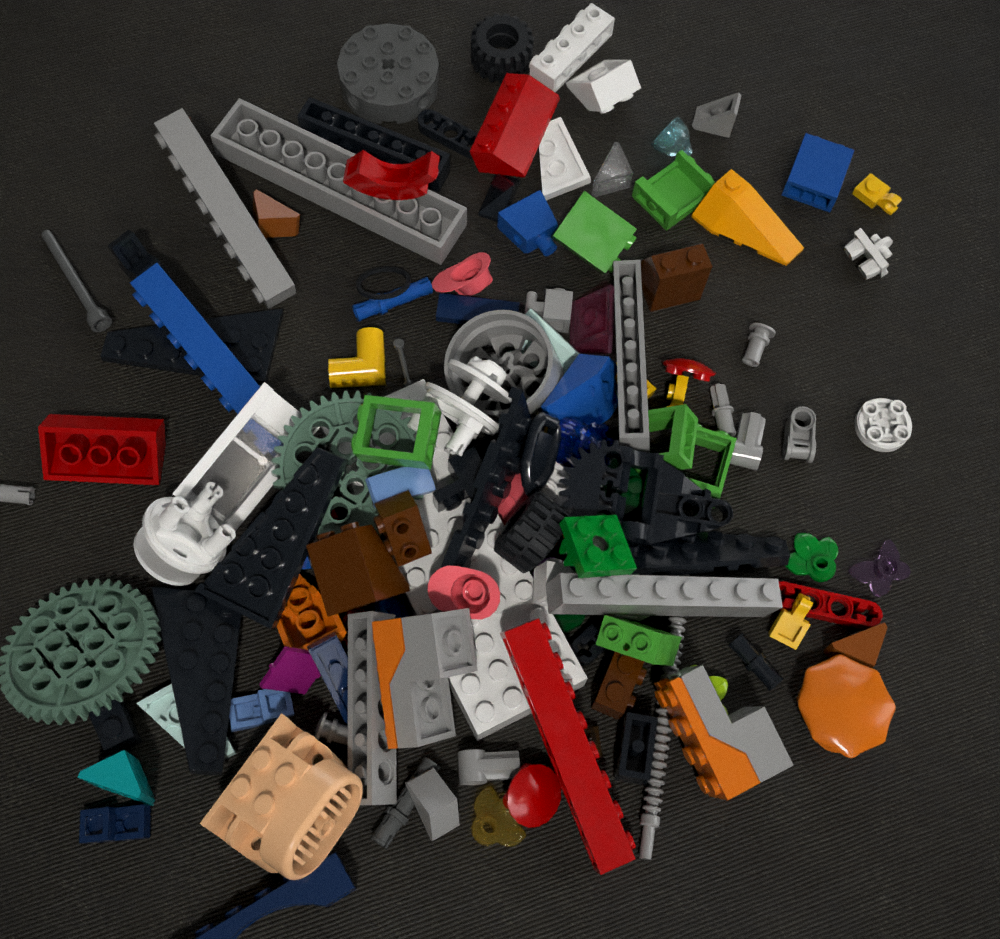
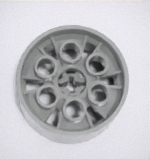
[444,310,564,425]

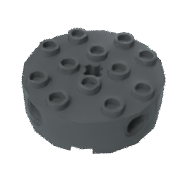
[337,23,439,124]

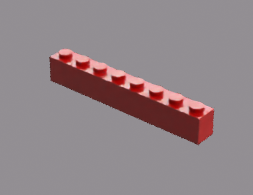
[500,618,636,875]

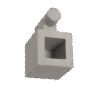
[524,288,573,333]

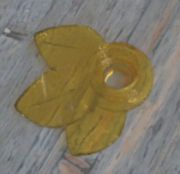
[471,786,526,847]

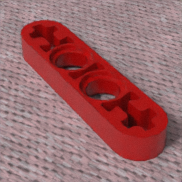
[778,581,883,630]

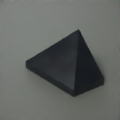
[478,174,521,222]

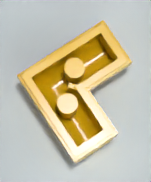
[328,327,386,388]

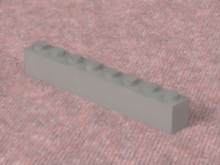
[154,108,296,309]
[613,260,650,453]
[546,573,783,617]

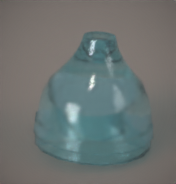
[651,116,693,156]

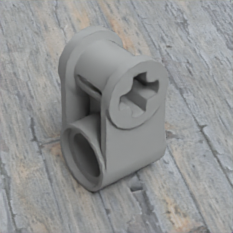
[782,406,816,463]

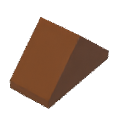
[253,189,300,238]
[824,622,888,668]

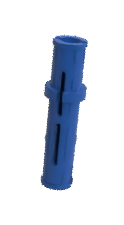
[352,277,433,322]

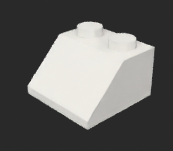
[566,60,641,114]

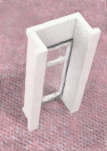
[172,382,320,531]

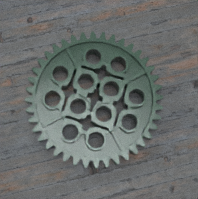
[271,391,424,540]
[0,579,161,725]

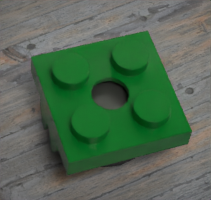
[559,515,637,578]

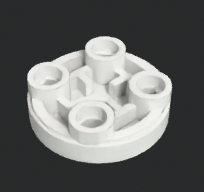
[854,398,912,452]

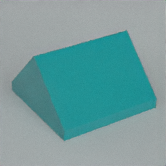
[78,750,155,806]

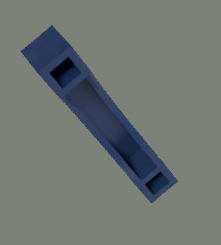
[194,853,357,939]

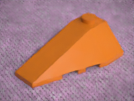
[277,573,347,650]

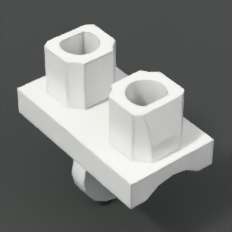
[844,228,893,280]

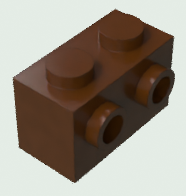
[373,490,432,567]
[591,649,647,720]

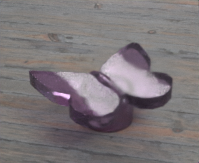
[848,539,911,597]

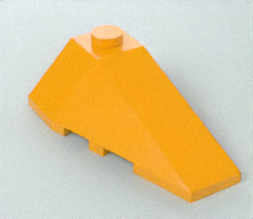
[691,169,804,266]

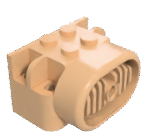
[200,713,363,880]

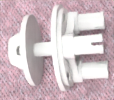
[407,356,512,457]
[134,482,236,586]

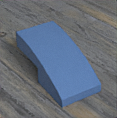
[365,467,436,508]
[229,689,294,732]

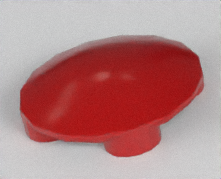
[661,358,716,382]
[503,763,561,828]

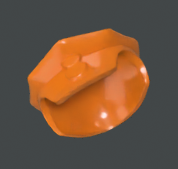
[797,654,896,758]

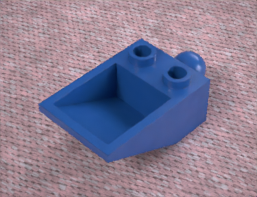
[541,354,618,452]

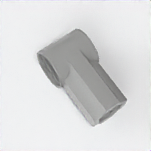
[730,412,766,471]
[458,749,520,785]

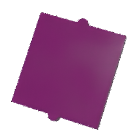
[259,646,321,694]

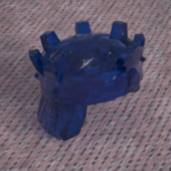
[556,416,614,468]

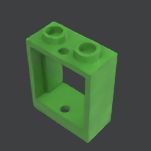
[351,395,442,470]
[633,404,698,475]
[687,424,737,508]
[595,615,682,666]

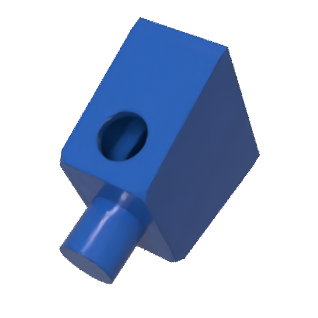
[497,190,558,256]

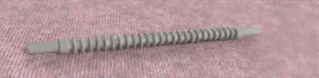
[639,574,689,860]

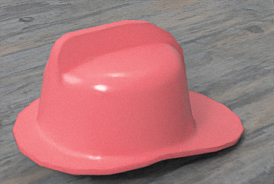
[432,252,493,296]
[428,565,500,620]

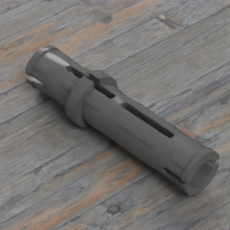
[370,757,440,849]

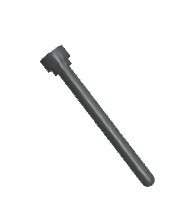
[42,230,112,332]

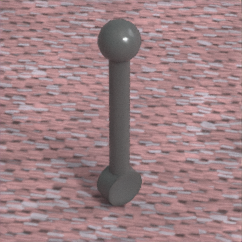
[393,339,414,388]

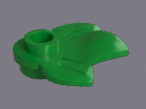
[784,533,838,582]

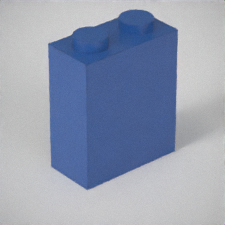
[782,133,854,213]

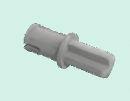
[710,383,736,437]

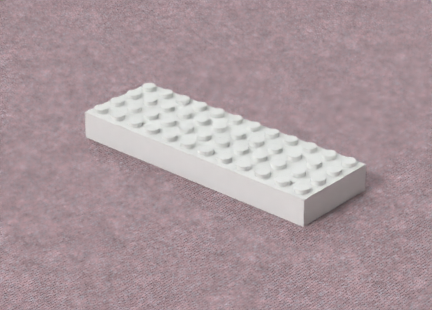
[321,379,588,741]

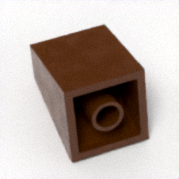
[641,244,712,312]
[306,522,410,616]

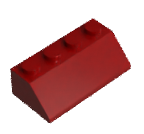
[470,73,560,177]
[38,414,166,485]

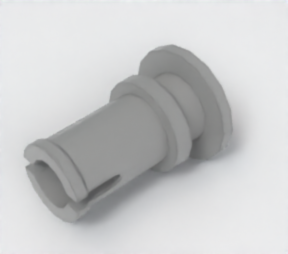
[742,323,776,367]
[315,712,348,746]

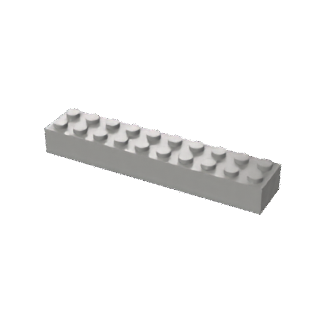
[211,98,467,265]

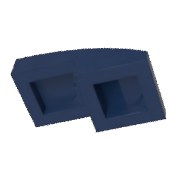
[79,804,151,844]

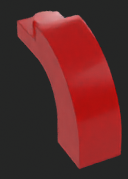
[343,150,440,200]

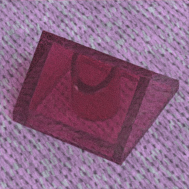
[570,284,614,353]

